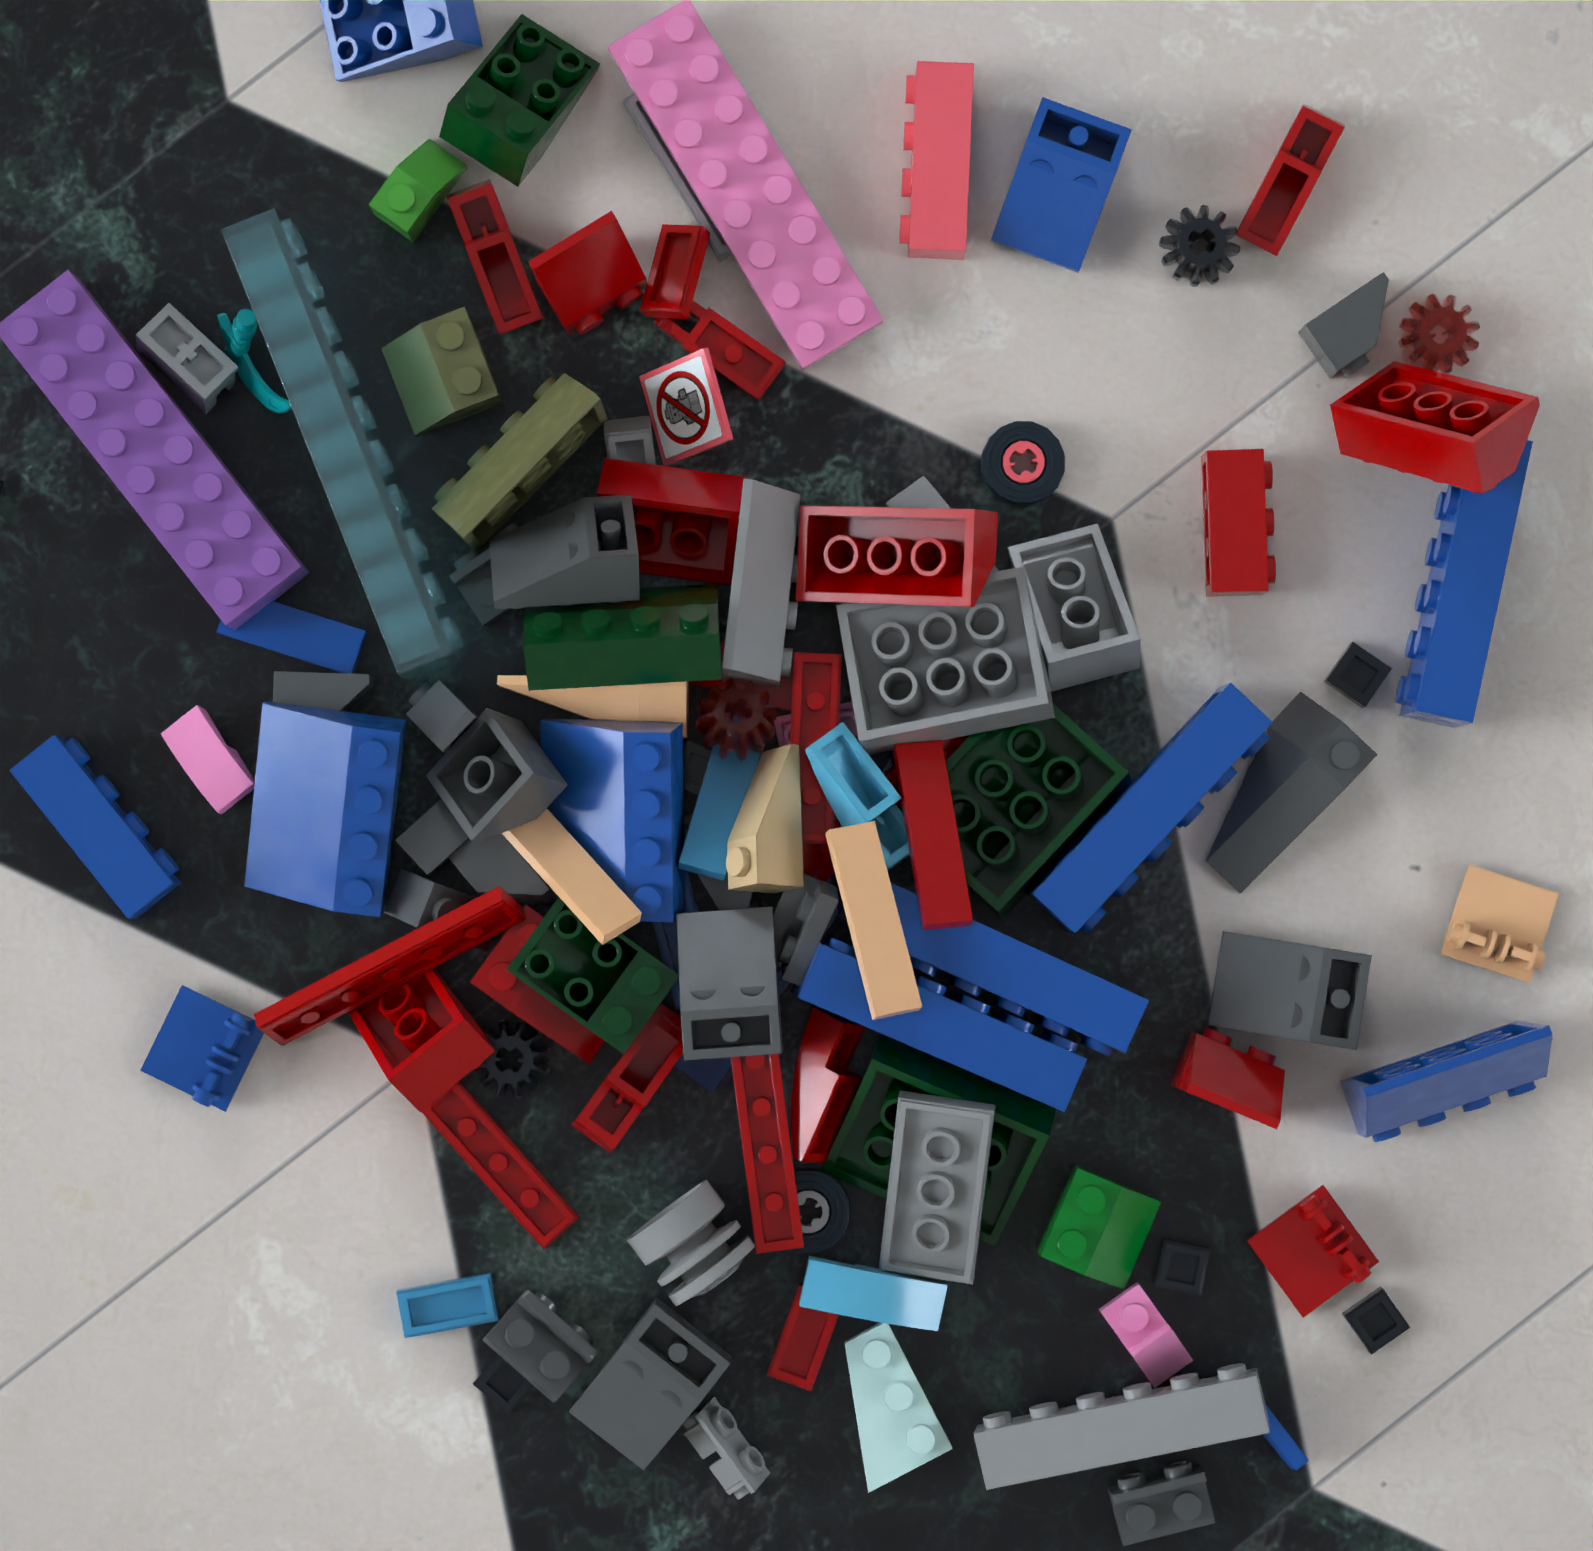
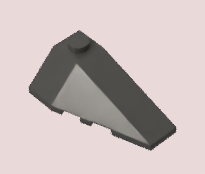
[1205,692,1378,894]

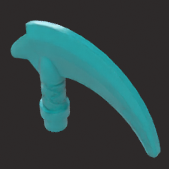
[217,309,292,414]

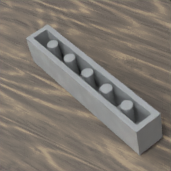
[973,1363,1270,1490]

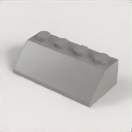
[722,479,800,688]

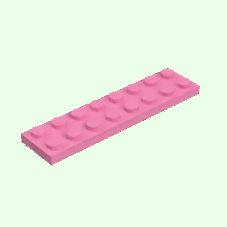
[608,0,883,371]

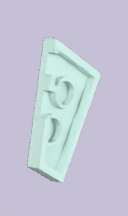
[844,1322,953,1493]

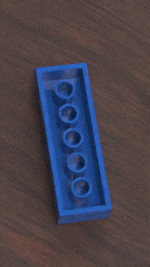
[1395,440,1533,728]
[1027,682,1273,933]
[891,883,1149,1057]
[790,935,1087,1112]

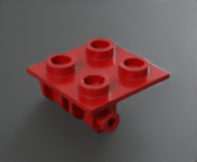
[1246,1185,1379,1318]

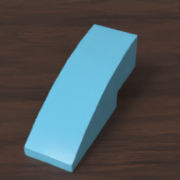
[805,722,910,871]
[799,1255,948,1331]

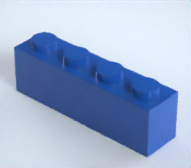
[9,735,181,919]

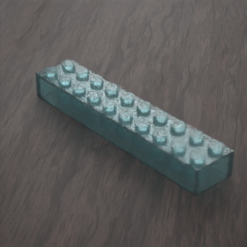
[221,208,464,681]

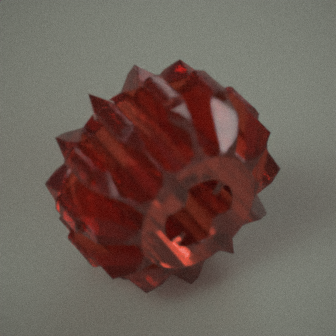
[1398,294,1480,374]
[696,677,777,761]

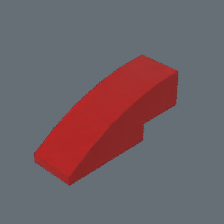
[1236,103,1345,256]
[447,179,543,335]
[571,1003,683,1153]
[791,1007,865,1163]

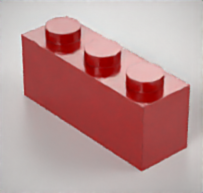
[1201,449,1276,597]

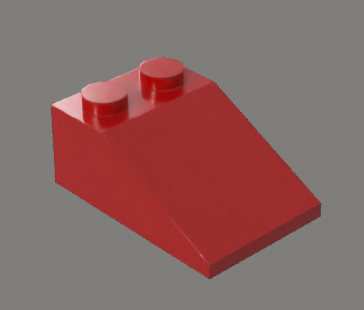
[528,211,647,335]
[470,904,606,1064]
[348,967,495,1113]
[1170,1027,1285,1129]

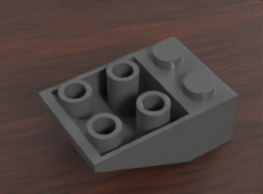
[489,495,640,609]
[676,907,783,1061]
[1207,931,1372,1050]
[569,1298,732,1471]

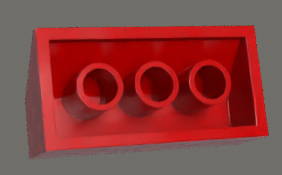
[1330,361,1540,494]
[796,505,998,607]

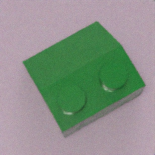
[1037,1164,1161,1289]

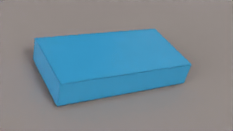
[396,1272,500,1338]

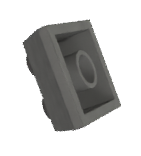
[426,708,568,843]

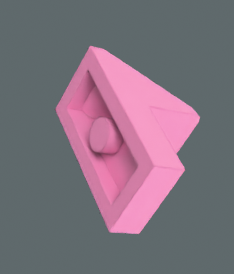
[1099,1282,1193,1388]

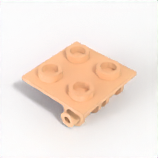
[1440,864,1559,983]

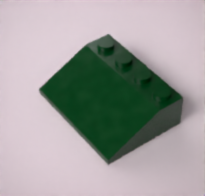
[523,583,722,691]
[900,704,1132,919]
[821,1034,1056,1246]

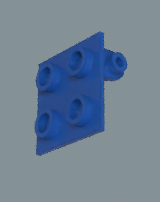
[140,985,264,1112]

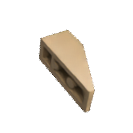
[726,744,804,893]

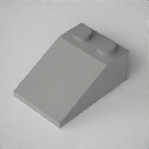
[1007,524,1141,692]

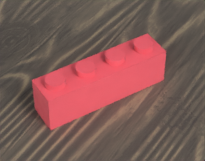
[899,61,974,260]

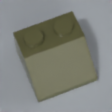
[381,306,503,437]

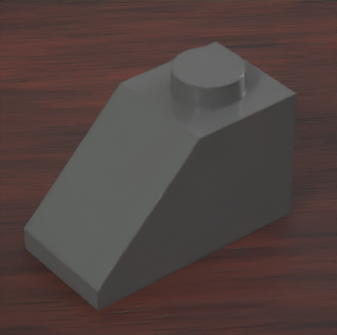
[1298,272,1389,378]
[273,671,375,712]
[406,680,479,753]

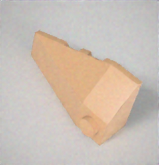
[497,675,689,739]

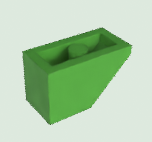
[369,139,468,243]

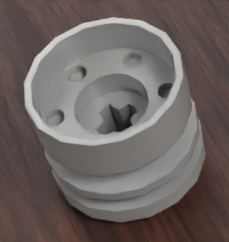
[627,1179,755,1306]

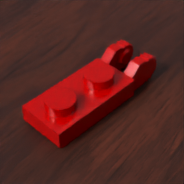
[653,301,786,402]

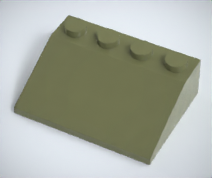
[432,373,608,551]

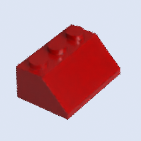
[597,458,745,585]

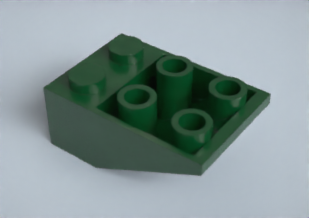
[439,14,600,187]
[506,897,679,1054]

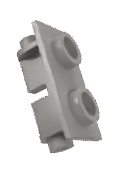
[683,1397,770,1500]

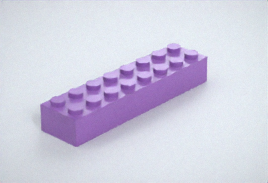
[0,270,310,631]

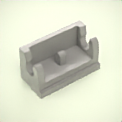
[136,303,239,414]

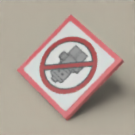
[639,348,733,466]

